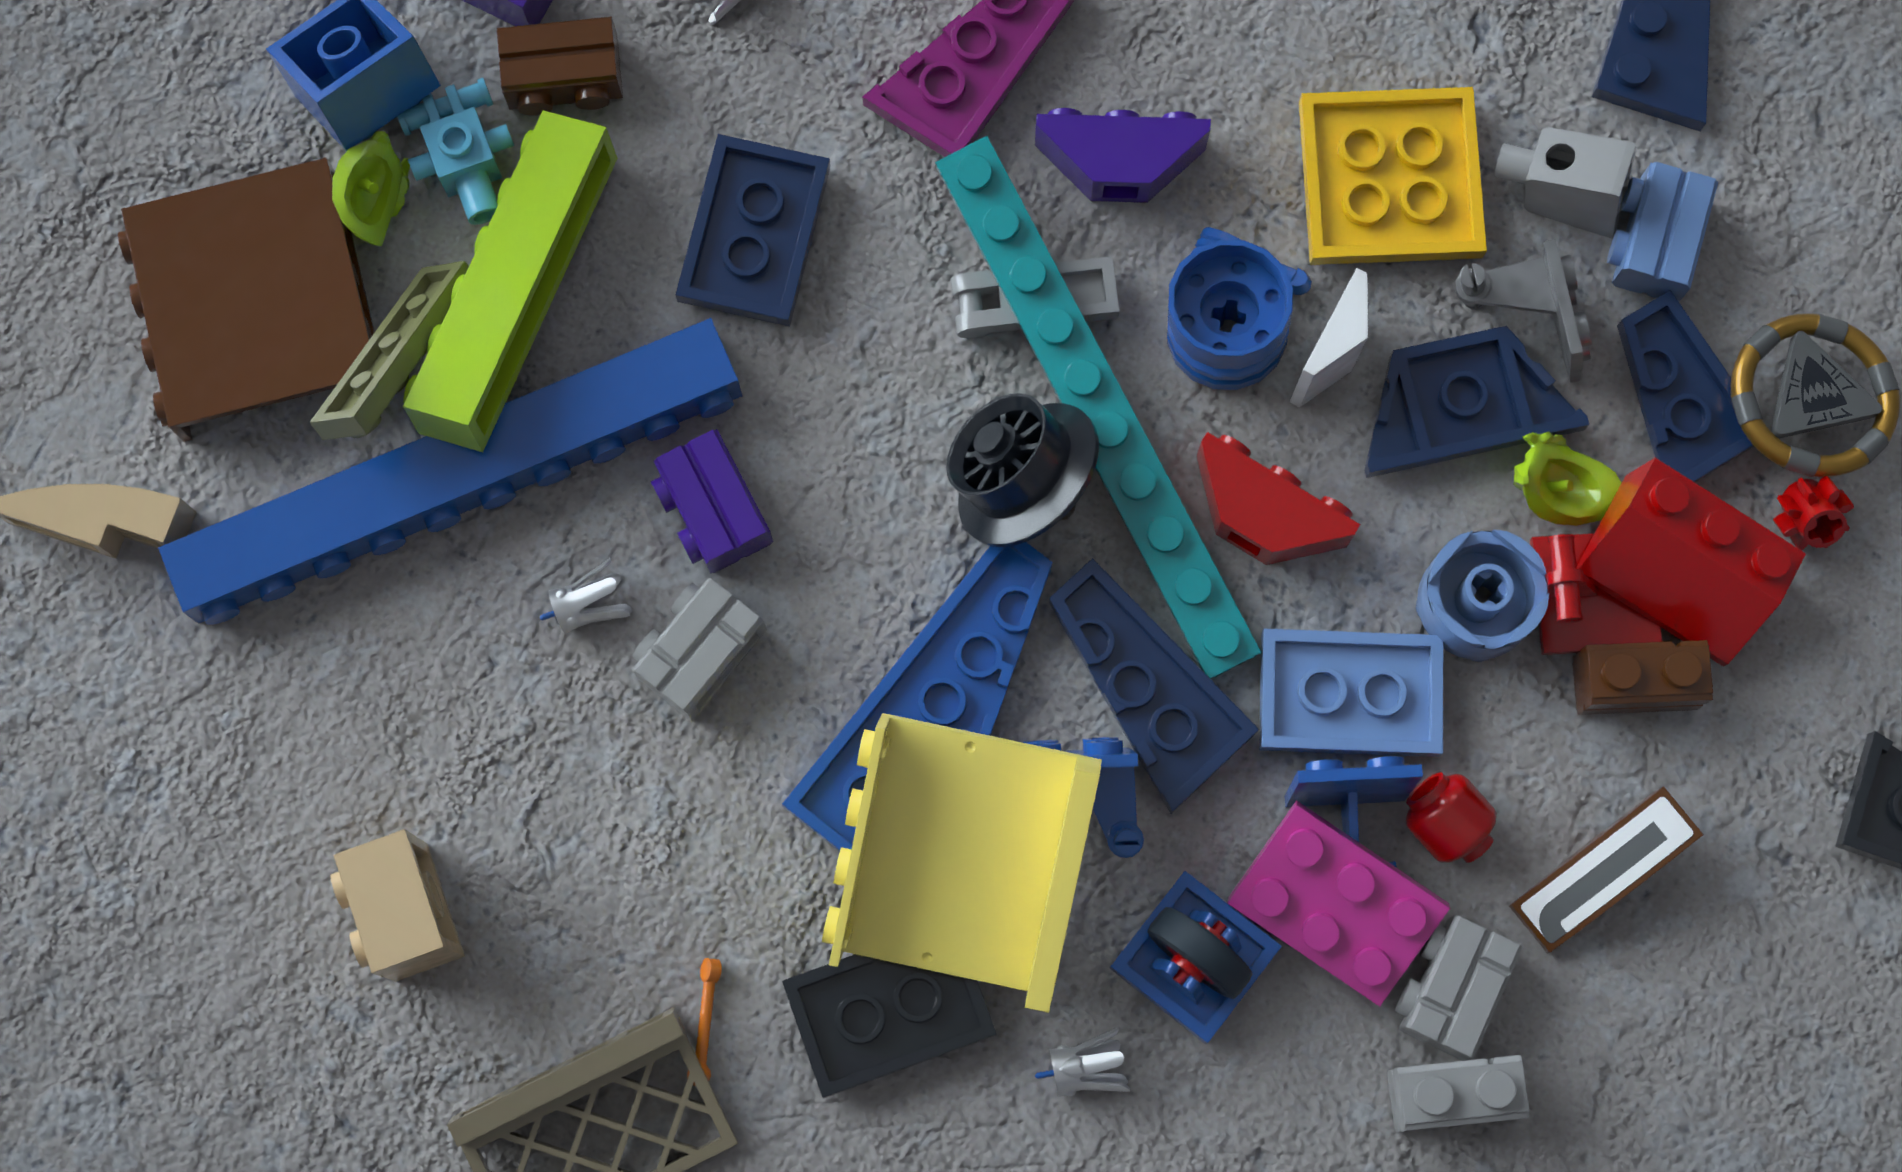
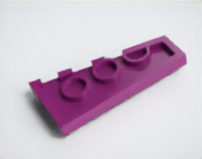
[862,0,1075,157]

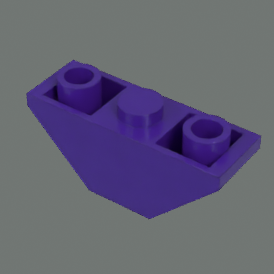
[1035,108,1211,203]

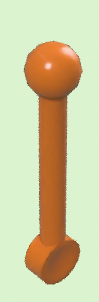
[687,958,722,1086]

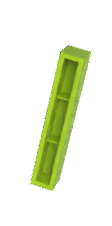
[403,110,618,452]

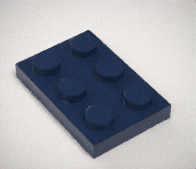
[675,134,831,327]

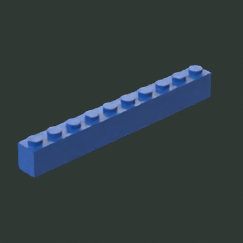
[158,318,742,625]

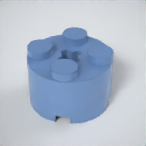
[1416,530,1549,662]

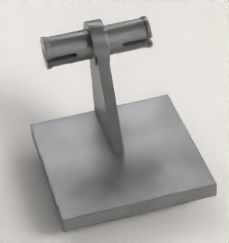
[1456,239,1592,383]

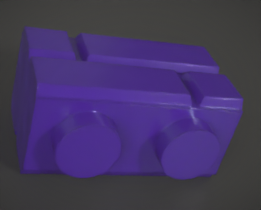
[650,429,773,574]

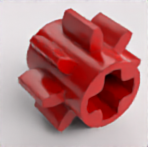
[1773,476,1854,550]

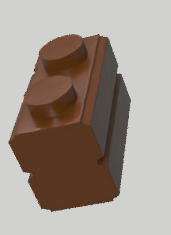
[497,16,623,116]
[1572,640,1713,715]

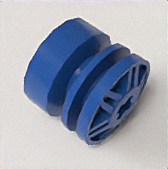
[1167,240,1293,390]

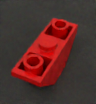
[1196,432,1361,565]

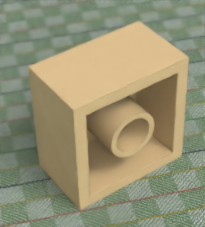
[330,829,465,982]

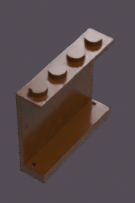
[118,157,375,442]

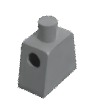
[1494,127,1637,239]

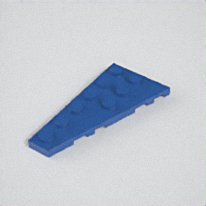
[782,542,1053,852]

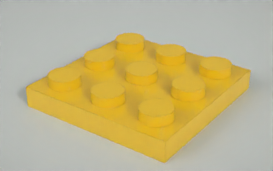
[1299,87,1487,265]

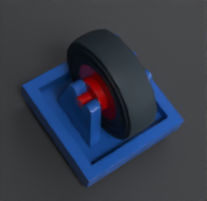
[1110,871,1282,1044]

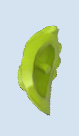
[332,131,410,246]
[1513,432,1622,526]

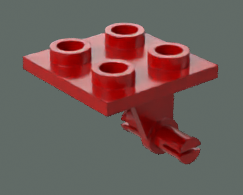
[1530,533,1662,655]

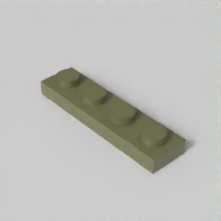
[310,261,469,440]

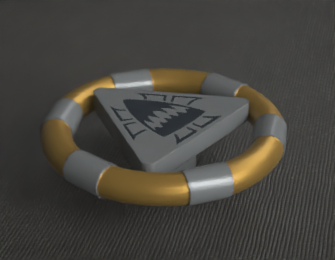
[1731,314,1900,477]

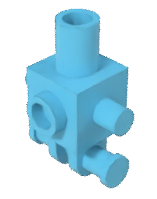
[397,78,514,225]

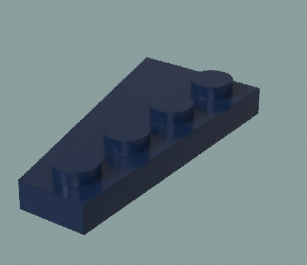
[1591,0,1710,132]
[1049,558,1259,814]

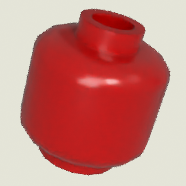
[1406,772,1497,863]

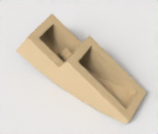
[0,484,196,559]

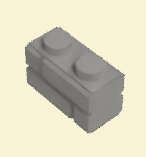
[632,577,767,721]
[1395,915,1523,1061]
[1387,1055,1530,1132]

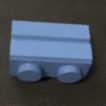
[1607,162,1718,302]

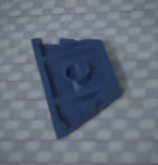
[1364,326,1589,478]

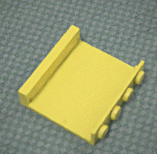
[822,713,1102,1013]

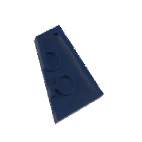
[1617,290,1754,482]

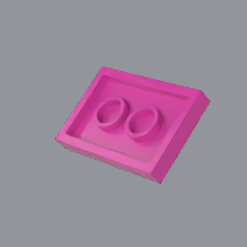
[1227,800,1450,1007]

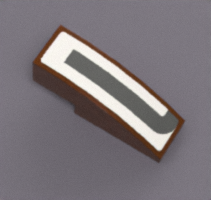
[1509,786,1704,954]

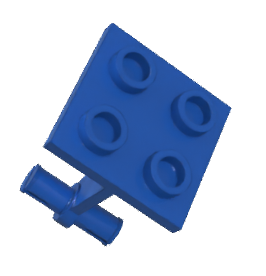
[1022,737,1144,858]
[1284,756,1423,868]

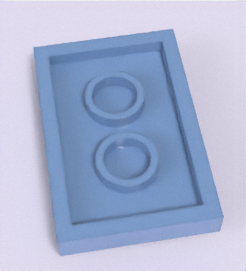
[1259,629,1443,757]

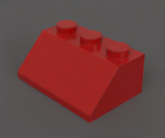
[1577,457,1806,667]

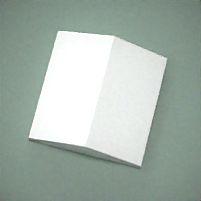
[1290,268,1368,408]

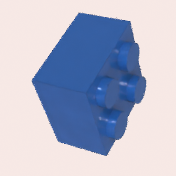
[266,0,441,152]

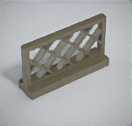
[447,1007,738,1172]

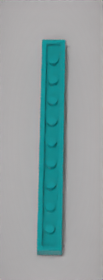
[935,136,1261,679]

